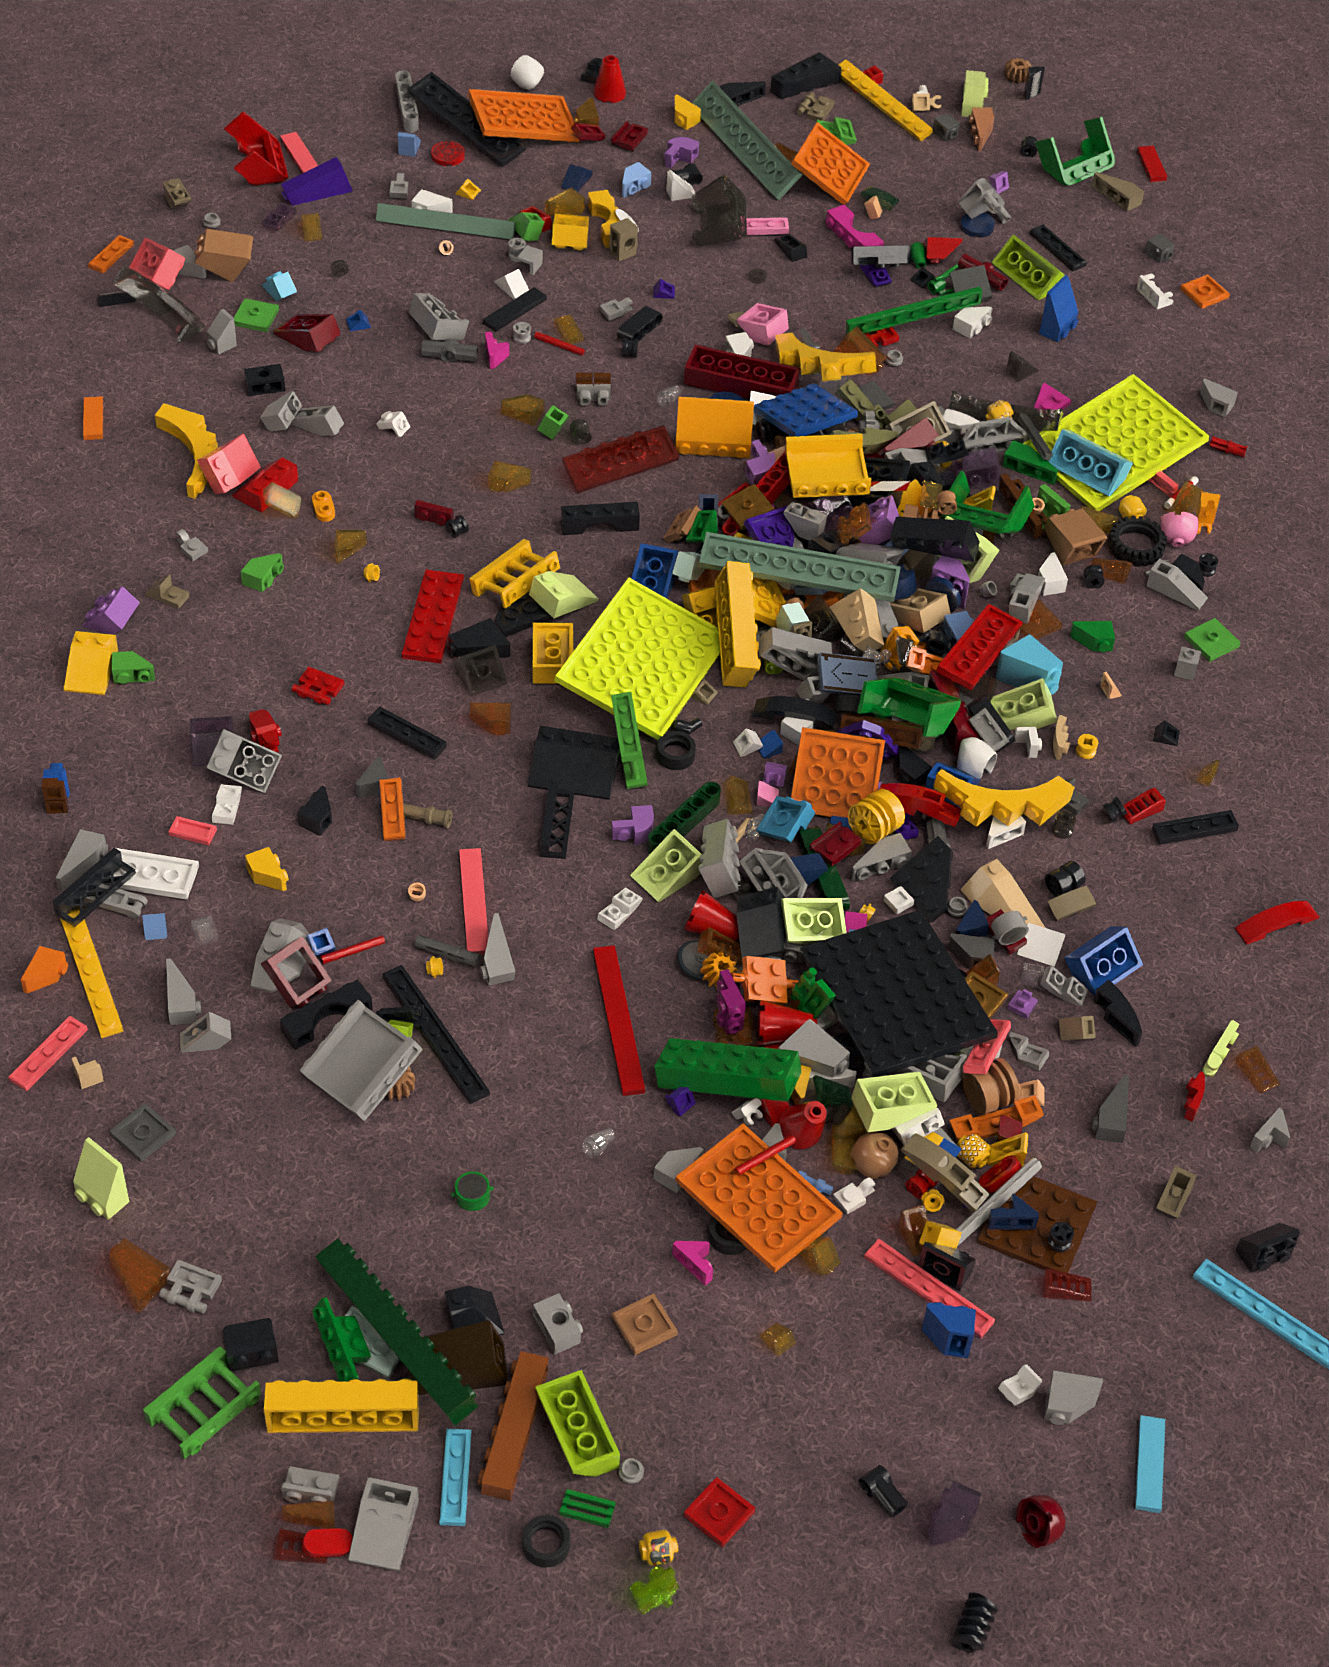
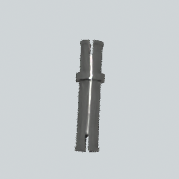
[415,934,481,967]

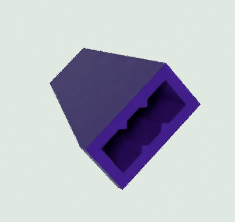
[281,157,353,206]

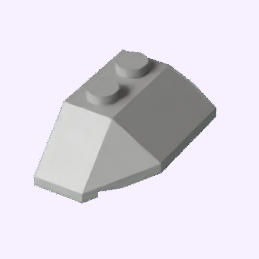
[956,417,1028,461]
[739,848,808,898]
[251,918,312,993]

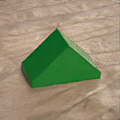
[686,510,718,542]

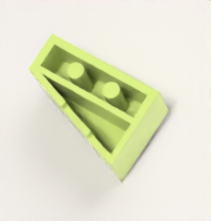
[961,70,988,117]

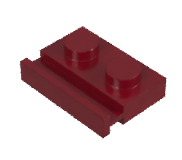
[611,121,648,152]
[810,821,862,867]

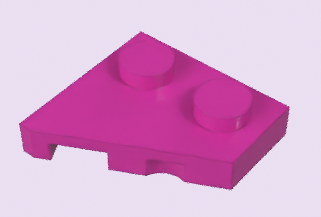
[1033,383,1071,421]

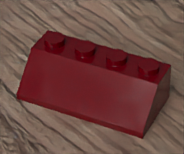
[928,670,981,756]

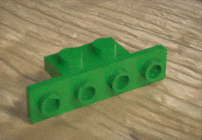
[312,1297,372,1382]

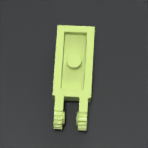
[1202,1020,1239,1077]

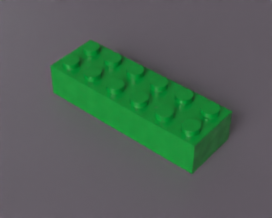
[654,1038,802,1102]

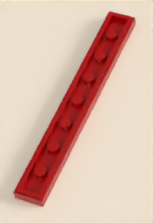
[593,945,645,1096]

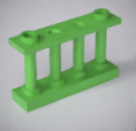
[611,691,648,789]
[143,1346,261,1459]

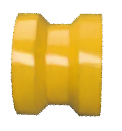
[1076,734,1098,759]

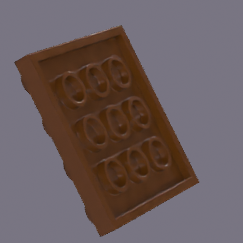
[977,1176,1098,1279]

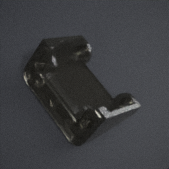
[692,174,747,247]

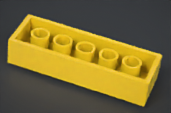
[715,561,761,687]
[264,1379,419,1433]

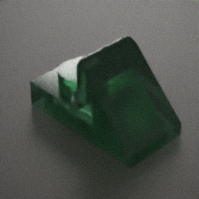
[813,1075,853,1110]

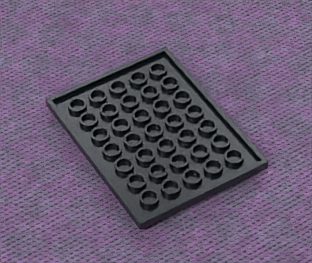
[800,909,998,1077]

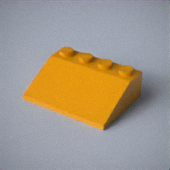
[675,397,754,458]

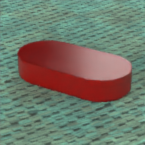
[301,1528,353,1557]

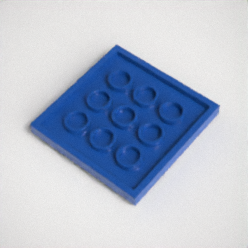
[754,384,858,437]

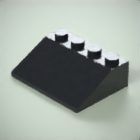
[820,457,910,513]
[528,726,621,800]

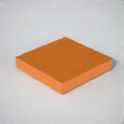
[1180,274,1230,309]

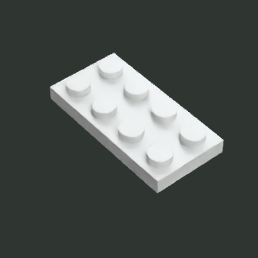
[102,848,199,900]

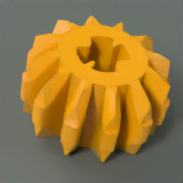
[700,952,738,990]

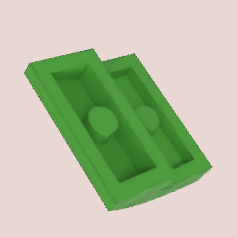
[816,117,857,145]

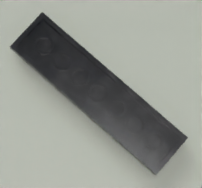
[407,72,526,167]

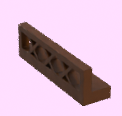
[998,473,1048,539]
[840,712,924,749]

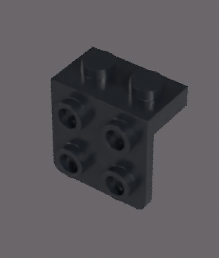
[223,1318,279,1371]

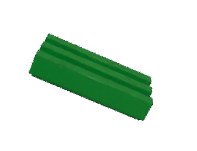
[560,1489,616,1528]

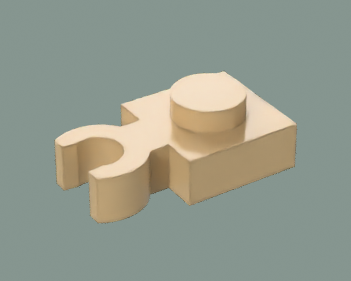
[912,93,941,111]

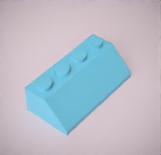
[1048,429,1133,496]

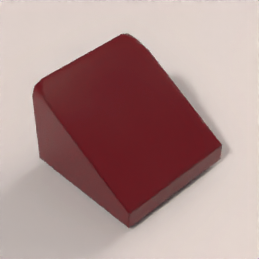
[997,1115,1023,1142]

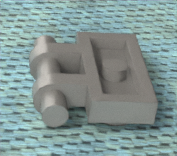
[159,1260,222,1314]

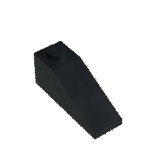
[719,81,766,106]

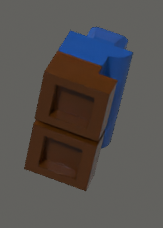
[42,763,70,814]

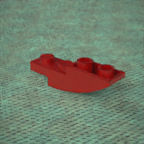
[879,783,962,827]

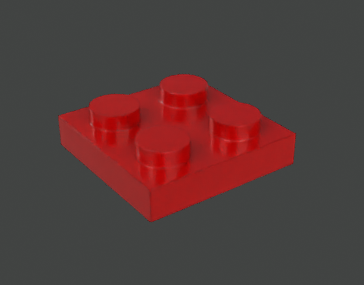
[684,1477,756,1548]

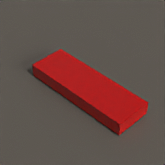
[1137,145,1167,182]

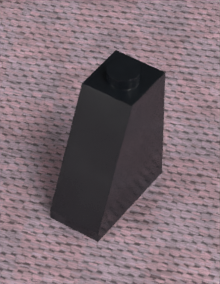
[447,618,510,661]

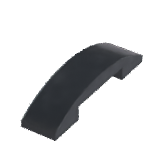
[753,696,837,730]

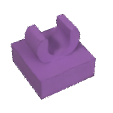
[988,171,1009,193]
[763,762,787,787]
[1007,989,1038,1019]

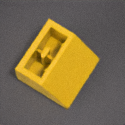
[681,585,718,627]

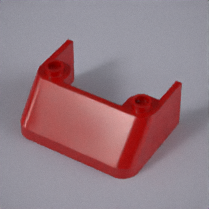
[224,111,289,185]

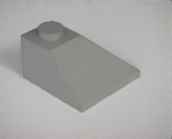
[1044,1370,1103,1425]

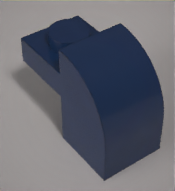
[894,564,918,601]

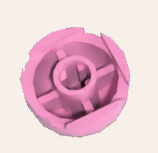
[1160,512,1198,547]

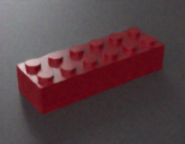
[684,345,800,399]

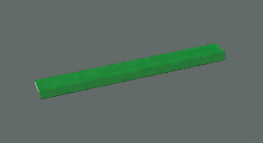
[846,286,982,338]

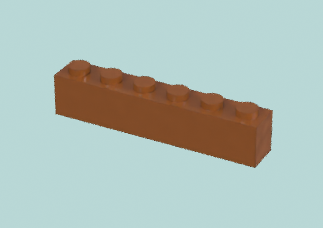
[478,1351,549,1501]

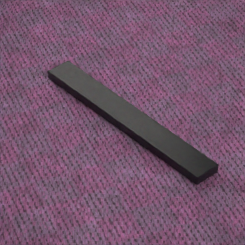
[382,965,490,1104]

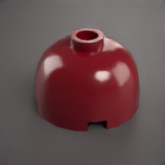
[1016,1495,1066,1548]

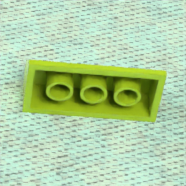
[991,234,1065,300]
[535,1370,620,1477]

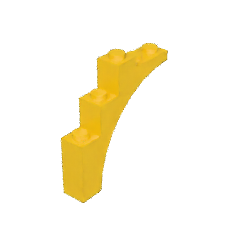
[775,333,876,381]
[155,403,218,499]
[933,769,1075,827]

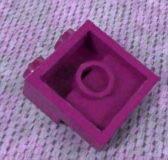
[715,969,746,1035]

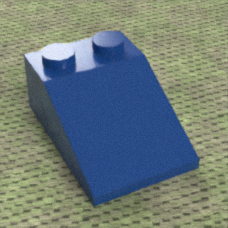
[1039,275,1078,343]
[631,543,679,599]

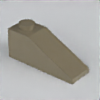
[1092,172,1144,212]

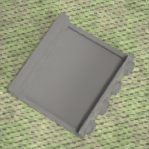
[300,1000,423,1121]

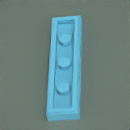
[1135,1415,1165,1513]
[440,1429,471,1526]

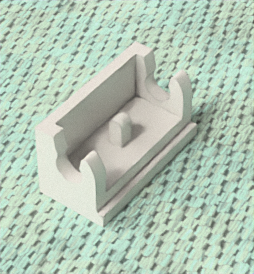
[1137,274,1173,309]

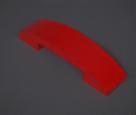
[1235,901,1319,945]

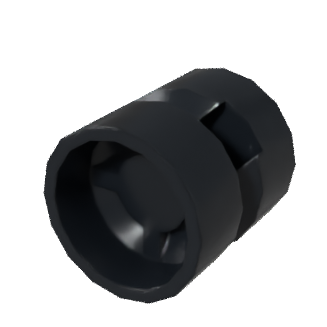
[1045,861,1086,897]

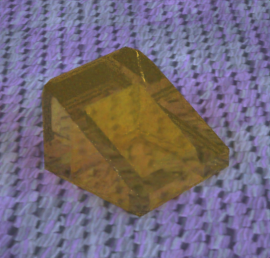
[1195,759,1220,786]
[759,1322,796,1357]

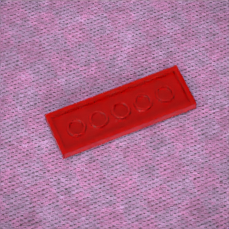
[402,569,464,664]
[936,604,1023,690]

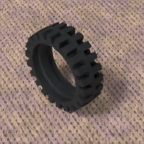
[1108,516,1167,567]

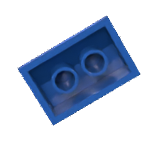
[1064,926,1143,996]

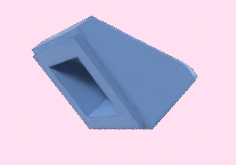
[142,913,167,940]

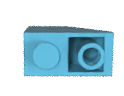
[261,271,297,301]

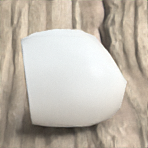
[511,55,544,90]
[957,737,997,779]

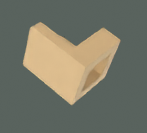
[71,1057,104,1089]

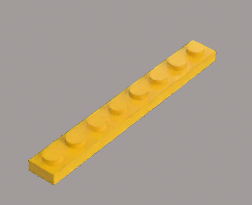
[839,60,933,142]
[60,910,123,1038]

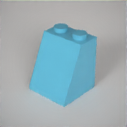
[996,634,1063,695]

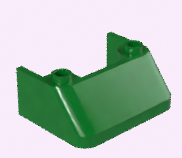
[1035,117,1115,186]
[940,471,1035,534]
[857,677,961,737]

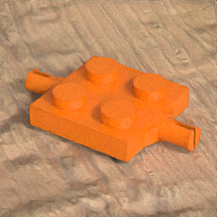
[730,956,799,1005]

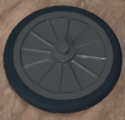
[677,940,719,980]

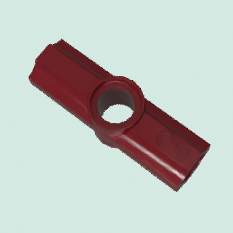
[958,253,1009,291]

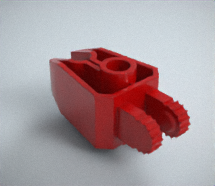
[249,709,282,753]

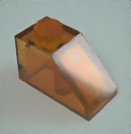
[470,702,511,735]

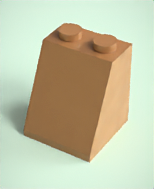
[194,229,253,282]
[1044,508,1107,566]

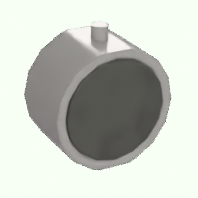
[991,911,1029,945]

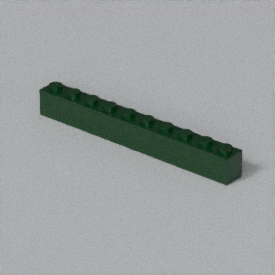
[315,1238,479,1426]

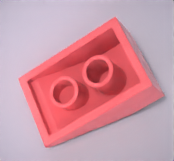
[128,237,186,290]
[197,434,261,494]

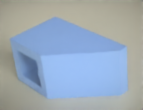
[622,162,651,198]

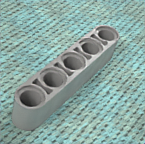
[395,71,419,133]

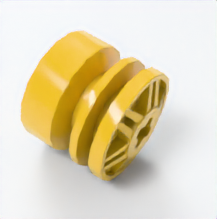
[848,789,905,844]

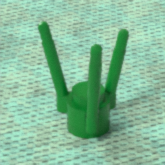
[928,264,958,296]

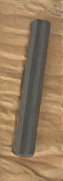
[1017,413,1053,461]

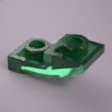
[860,187,899,211]

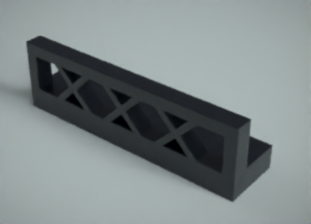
[540,780,575,859]
[53,847,136,928]

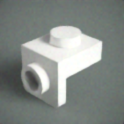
[376,411,410,437]
[1014,727,1042,758]
[998,1364,1042,1406]

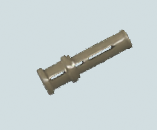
[403,803,453,828]

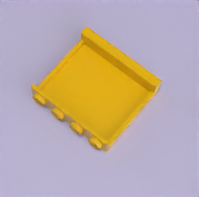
[785,434,871,498]

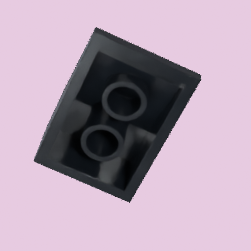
[906,462,972,503]
[736,886,786,958]

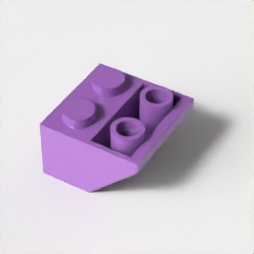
[854,495,899,545]
[931,556,970,609]
[82,586,140,635]

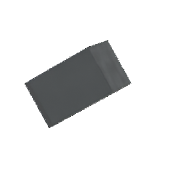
[356,756,388,798]

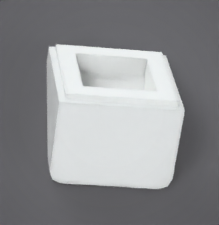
[733,729,763,757]

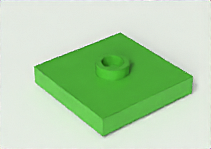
[234,298,279,332]
[1184,618,1241,662]

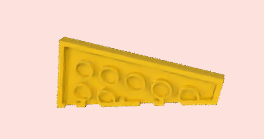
[733,532,786,628]

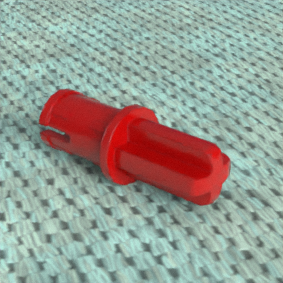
[1209,437,1248,458]

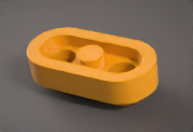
[312,491,335,522]

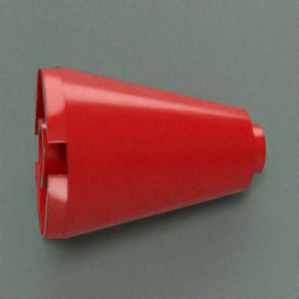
[593,55,626,103]
[684,890,739,942]
[757,1000,817,1046]
[778,1101,827,1150]

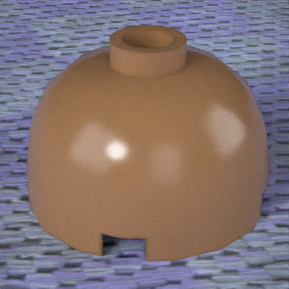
[850,1131,899,1179]

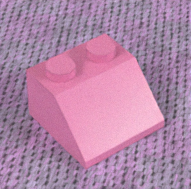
[737,303,789,345]

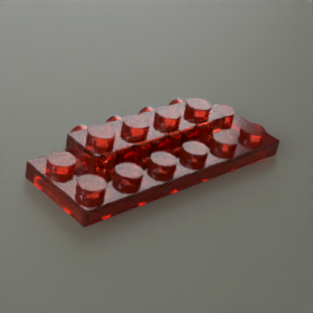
[562,425,680,493]

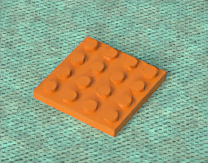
[791,122,870,205]
[791,727,885,818]

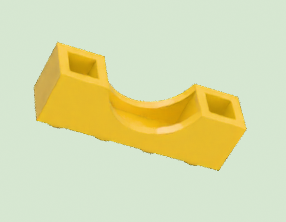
[588,190,620,248]

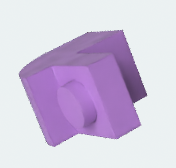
[664,137,699,168]
[745,440,775,485]
[612,805,654,845]

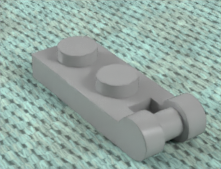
[83,884,148,920]

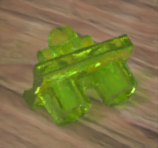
[630,1565,679,1615]

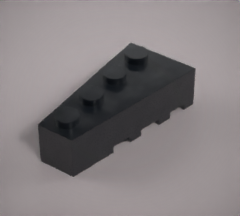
[770,52,842,99]
[890,517,980,562]

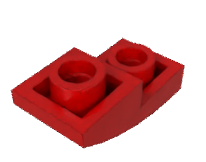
[1184,1071,1205,1122]

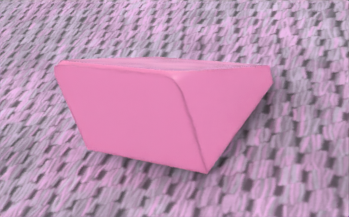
[757,781,779,807]

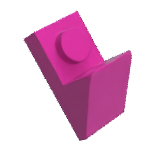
[485,332,509,369]
[672,1241,713,1285]

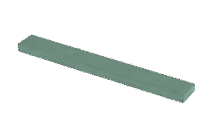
[376,203,515,239]

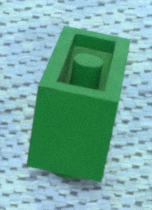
[1070,621,1115,652]

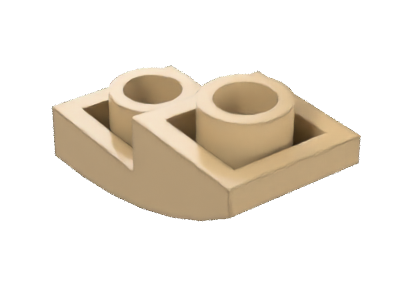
[1053,715,1070,760]

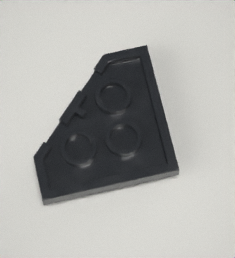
[494,591,557,637]
[890,836,953,923]

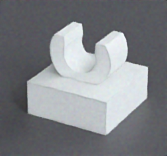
[731,1098,763,1126]

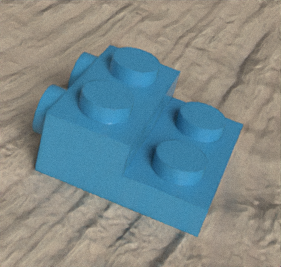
[756,796,815,843]

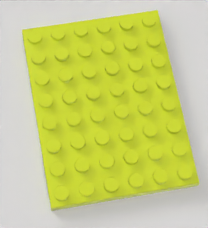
[1023,374,1209,513]
[554,578,720,740]

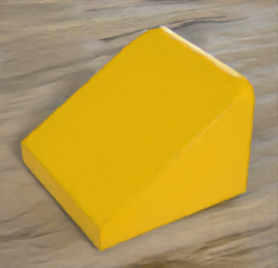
[455,179,481,200]

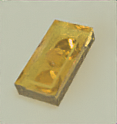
[554,315,584,344]

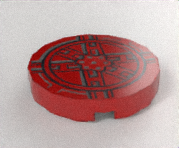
[431,141,465,166]

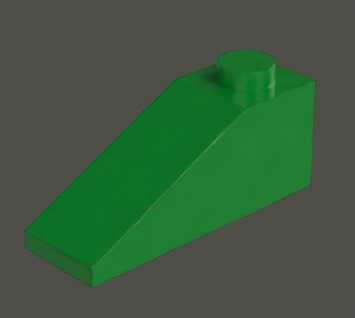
[1002,440,1058,485]

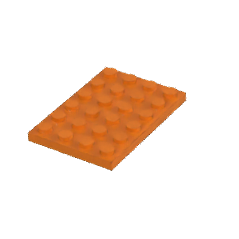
[467,89,579,142]
[675,1123,843,1273]

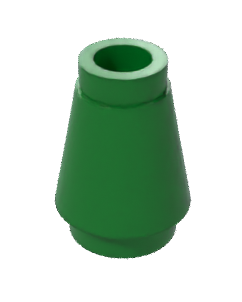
[910,242,926,268]

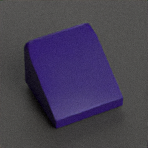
[653,279,675,299]

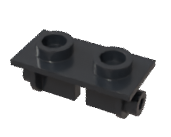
[376,1005,424,1027]

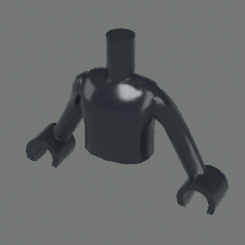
[916,627,953,654]

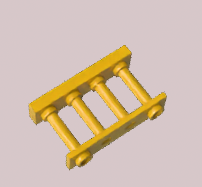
[469,539,560,608]

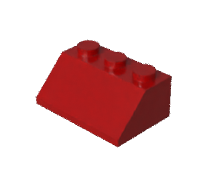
[232,457,298,513]

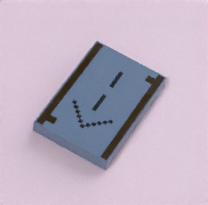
[817,652,877,696]

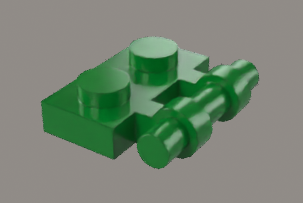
[790,968,836,1020]

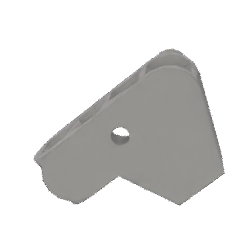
[958,178,1011,224]

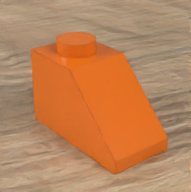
[21,946,68,993]

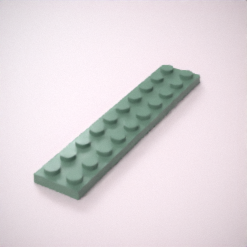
[692,80,802,200]
[699,532,901,602]

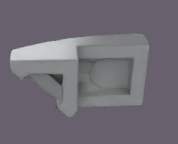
[1009,1032,1049,1071]

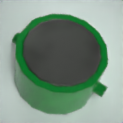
[451,1172,494,1211]

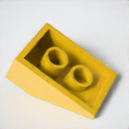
[552,213,589,250]
[533,623,573,684]
[64,631,118,695]

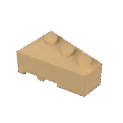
[830,588,884,655]

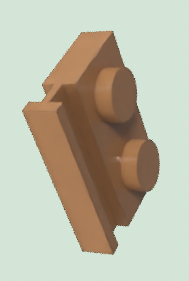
[663,505,701,543]

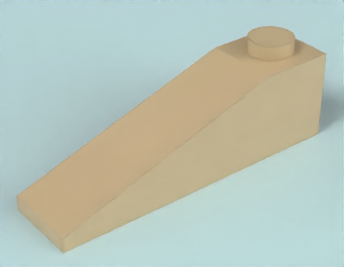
[960,859,1045,928]

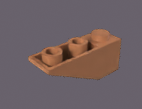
[968,107,994,151]

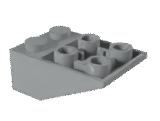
[206,729,282,793]
[349,1477,419,1572]

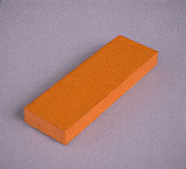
[88,235,134,274]
[83,396,103,440]
[379,777,406,841]

